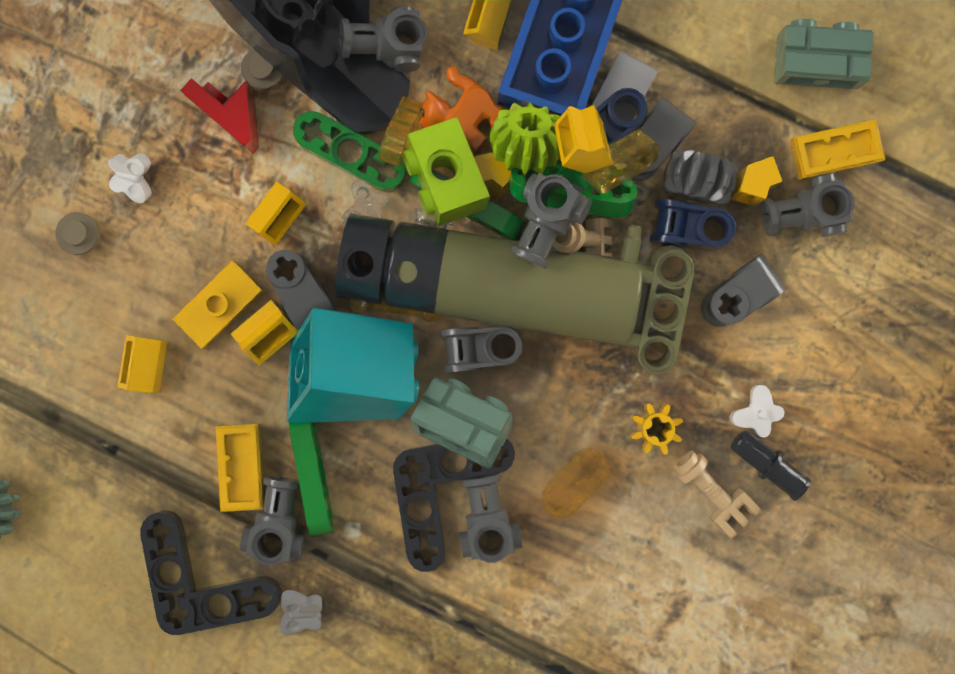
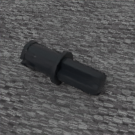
[730,430,811,501]

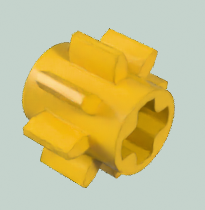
[629,403,683,455]

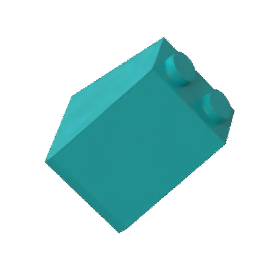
[287,308,419,423]

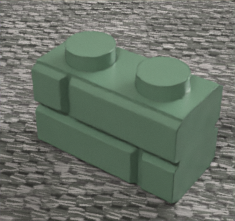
[774,19,873,89]
[410,377,513,469]

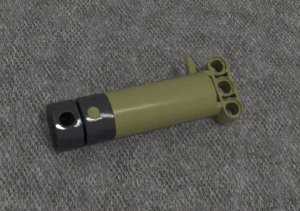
[335,213,694,374]

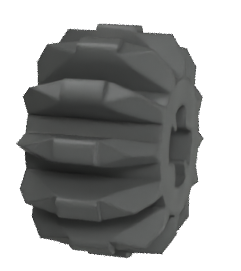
[663,149,738,206]

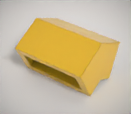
[463,0,512,51]
[554,105,613,174]
[474,152,511,202]
[730,156,783,207]
[245,181,307,246]
[231,300,298,366]
[117,335,168,393]

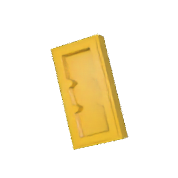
[790,119,885,181]
[172,260,264,349]
[216,423,265,512]

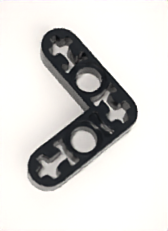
[393,439,515,572]
[140,511,282,635]

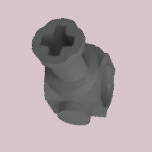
[339,6,427,72]
[510,173,592,269]
[761,173,854,237]
[459,474,523,563]
[240,476,305,565]

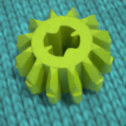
[490,101,560,176]

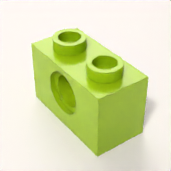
[402,117,490,227]

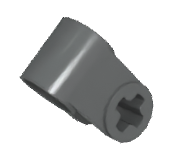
[621,97,697,181]
[266,250,337,331]
[701,254,787,327]
[441,327,523,373]

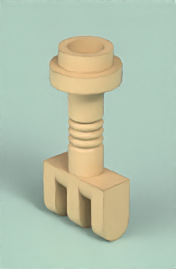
[553,218,613,257]
[674,450,762,540]

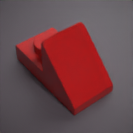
[180,78,259,154]

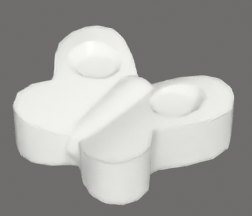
[108,153,152,204]
[730,385,785,438]

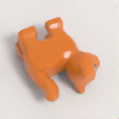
[420,66,504,156]

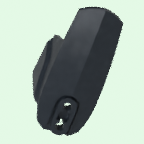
[209,0,410,134]

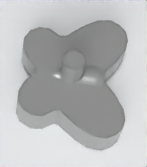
[280,590,322,635]

